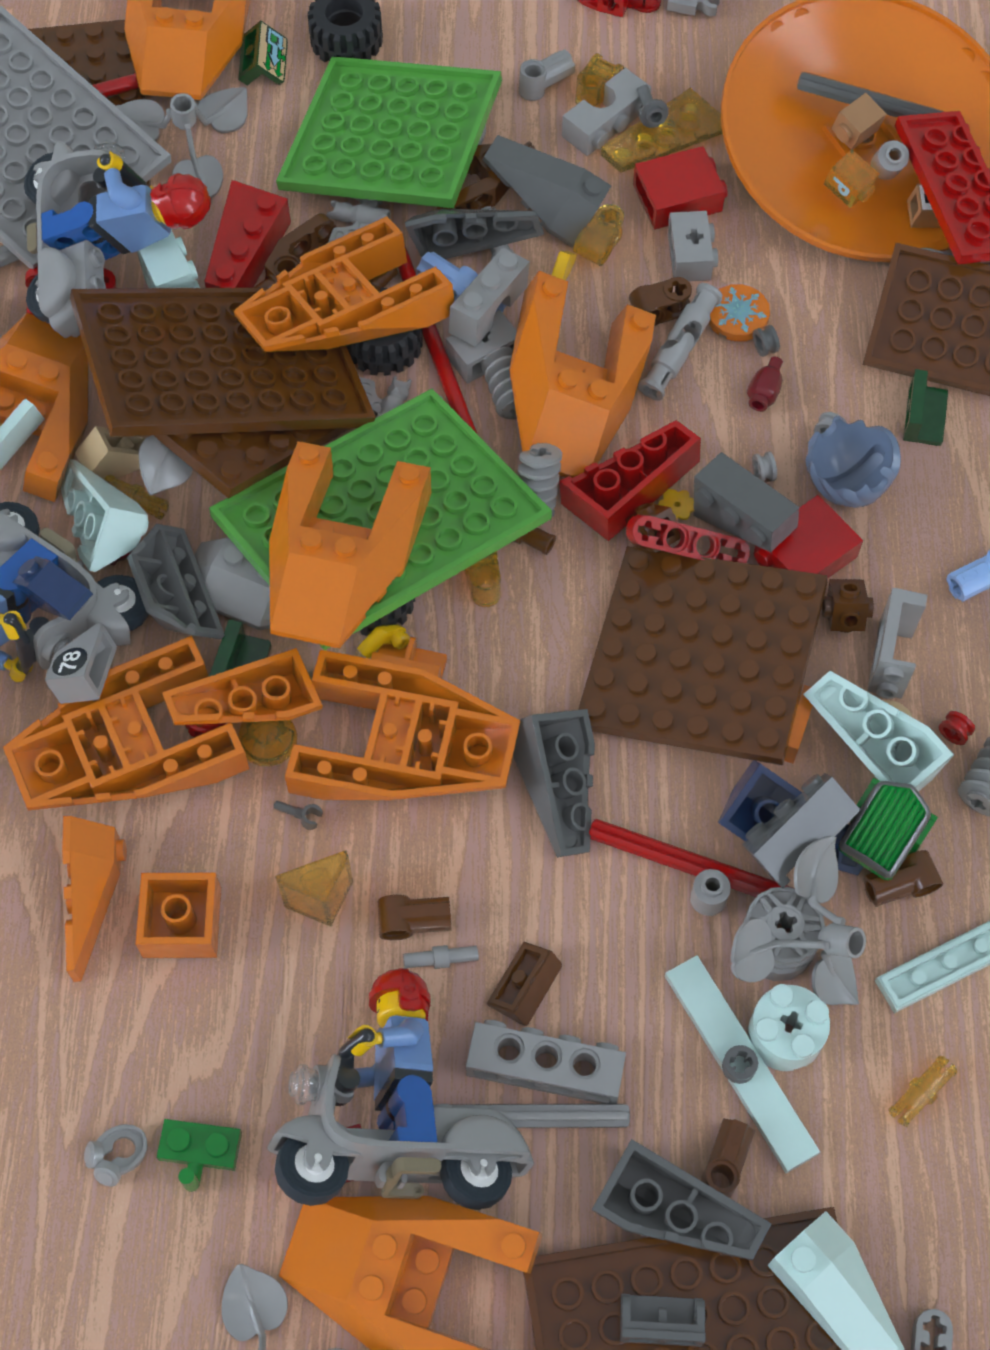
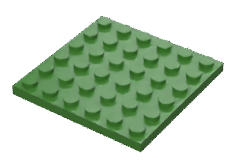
[276,57,502,208]

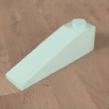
[60,459,149,572]

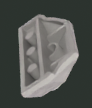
[194,538,270,630]

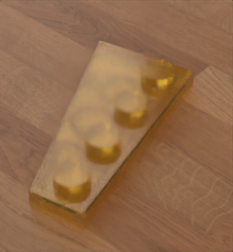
[601,87,723,173]

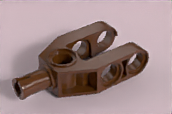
[436,141,536,210]
[253,213,337,288]

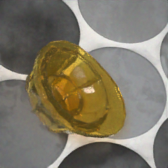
[238,720,297,767]

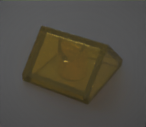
[275,850,353,927]

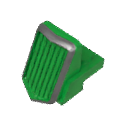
[838,778,938,881]

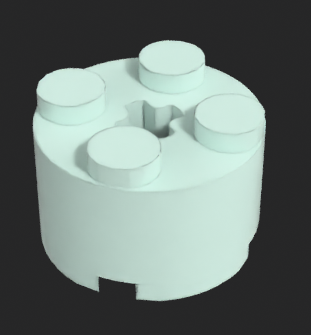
[748,984,830,1072]

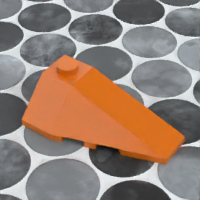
[162,648,323,725]
[62,816,127,982]

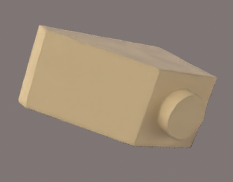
[75,426,148,480]

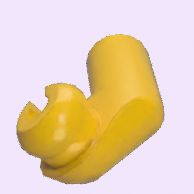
[357,624,410,659]

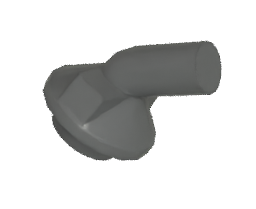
[636,84,669,128]

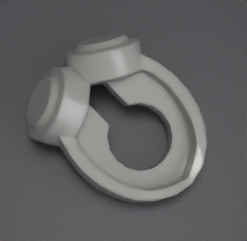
[84,1124,147,1187]

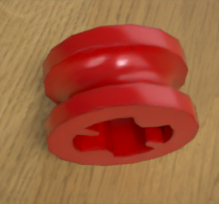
[938,711,976,745]

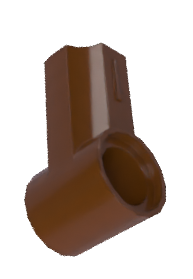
[863,850,944,907]
[377,895,451,941]
[701,1118,755,1198]

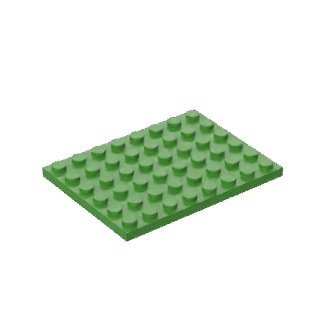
[209,389,552,651]

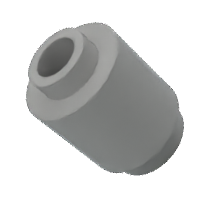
[871,140,909,180]
[690,869,731,916]

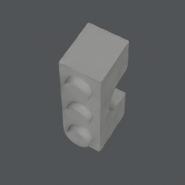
[562,67,651,156]
[448,248,530,347]

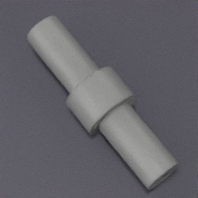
[403,945,479,969]

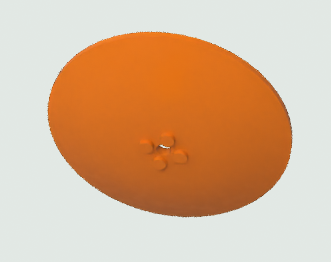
[721,0,990,262]

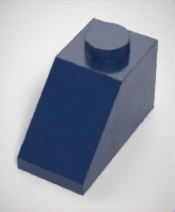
[13,556,93,620]

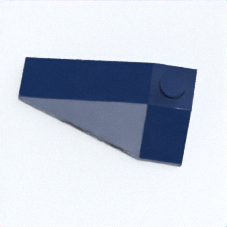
[718,760,864,876]

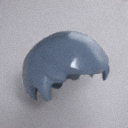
[806,416,901,508]

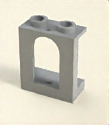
[867,588,928,699]

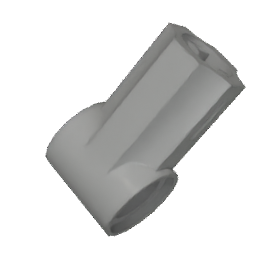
[519,49,575,101]

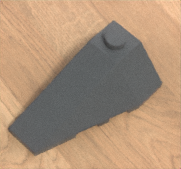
[482,135,611,248]
[592,1139,772,1260]

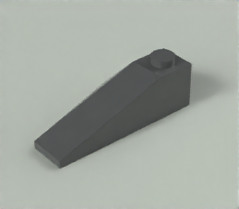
[405,209,544,259]
[513,709,595,858]

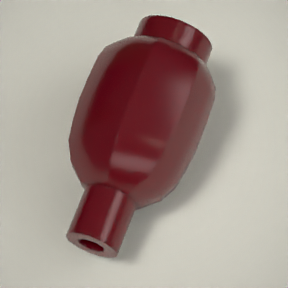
[747,356,783,412]

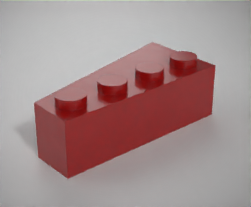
[204,180,291,288]
[559,420,701,542]

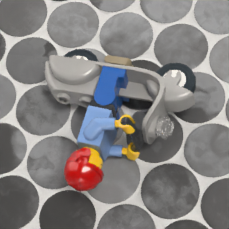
[24,141,211,338]
[0,502,149,682]
[267,968,534,1210]

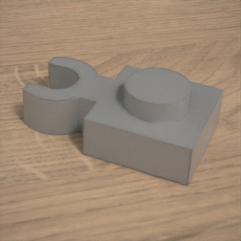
[667,0,720,16]

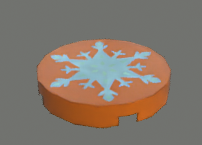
[708,284,770,342]

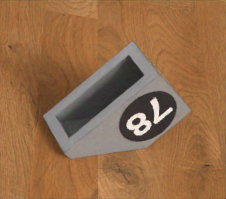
[45,623,117,704]

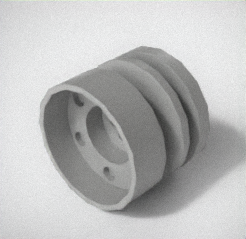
[743,887,825,981]

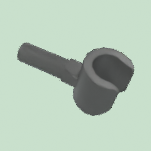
[274,800,323,830]

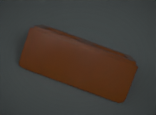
[487,942,562,1026]

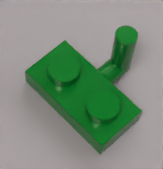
[156,1119,242,1192]

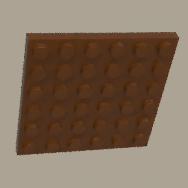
[578,546,828,765]

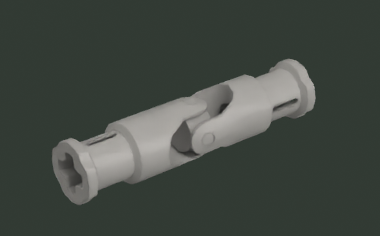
[638,283,723,401]

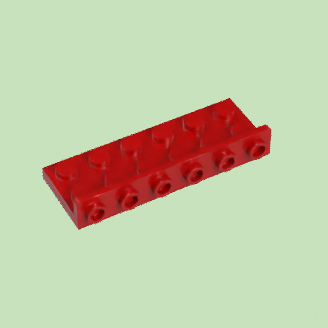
[894,111,990,265]

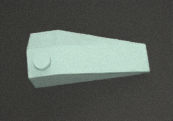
[803,671,954,792]
[768,1211,905,1350]

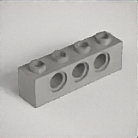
[466,1020,626,1104]

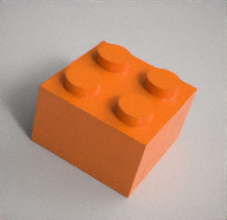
[135,872,221,958]

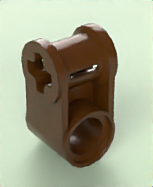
[629,277,692,326]

